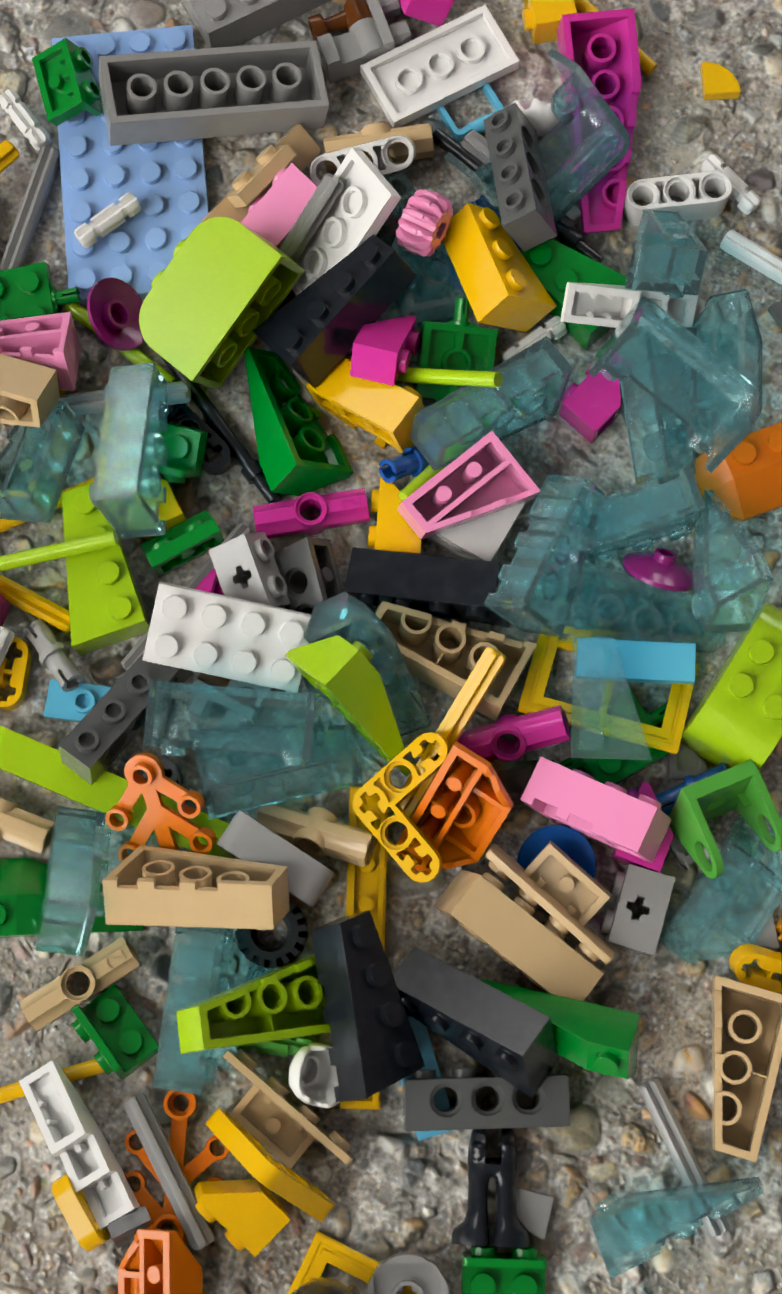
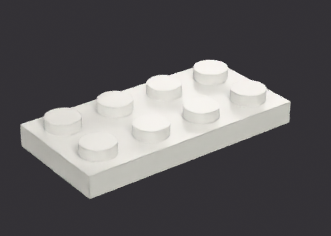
[360,5,520,128]
[292,148,402,296]
[142,581,315,693]

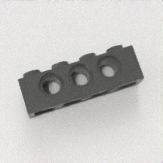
[484,103,557,252]
[274,537,357,699]
[59,653,193,785]
[403,1066,571,1131]

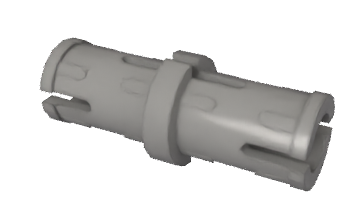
[24,619,84,692]

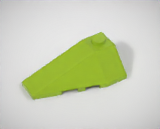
[285,635,411,777]

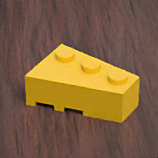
[442,203,556,332]
[306,356,438,453]

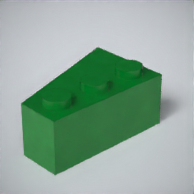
[520,238,645,350]

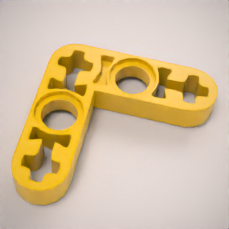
[352,732,450,883]
[205,1106,336,1222]

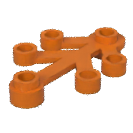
[105,753,217,862]
[125,1086,230,1244]

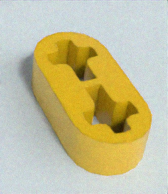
[0,636,32,710]
[729,944,782,994]
[52,1173,110,1252]

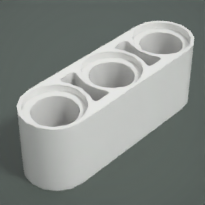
[310,135,416,186]
[623,171,732,226]

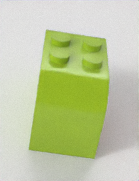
[139,217,305,390]
[681,601,782,770]

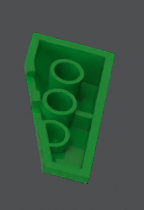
[244,347,354,496]
[0,857,144,938]
[480,979,640,1079]

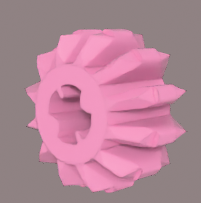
[396,189,453,257]

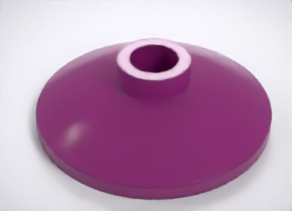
[87,278,144,351]
[622,548,698,591]

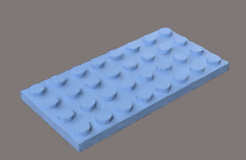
[52,25,209,305]

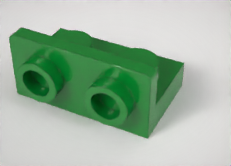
[32,38,103,126]
[118,416,208,483]
[141,510,224,578]
[71,984,162,1080]
[461,1245,547,1294]

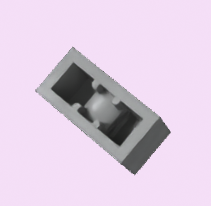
[208,532,290,608]
[600,864,676,956]

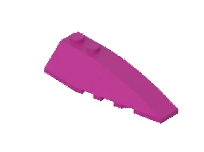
[557,8,642,234]

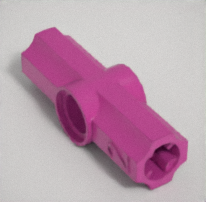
[253,488,370,539]
[457,705,571,762]

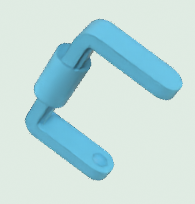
[437,83,504,141]

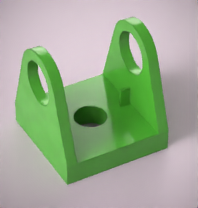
[669,759,782,879]

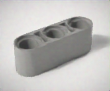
[216,810,335,908]

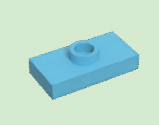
[43,679,112,723]

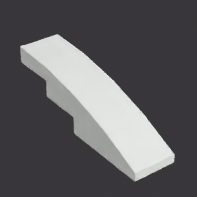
[560,282,698,332]
[19,1060,140,1230]

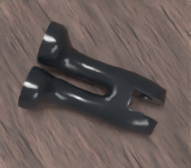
[451,1128,530,1247]

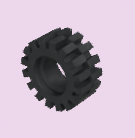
[235,900,309,968]

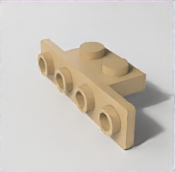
[201,124,321,223]
[485,841,615,965]
[223,1049,354,1169]

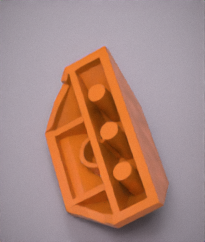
[676,422,782,522]
[396,741,514,874]
[118,1228,203,1294]

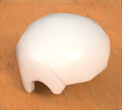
[512,98,570,137]
[289,1042,339,1109]

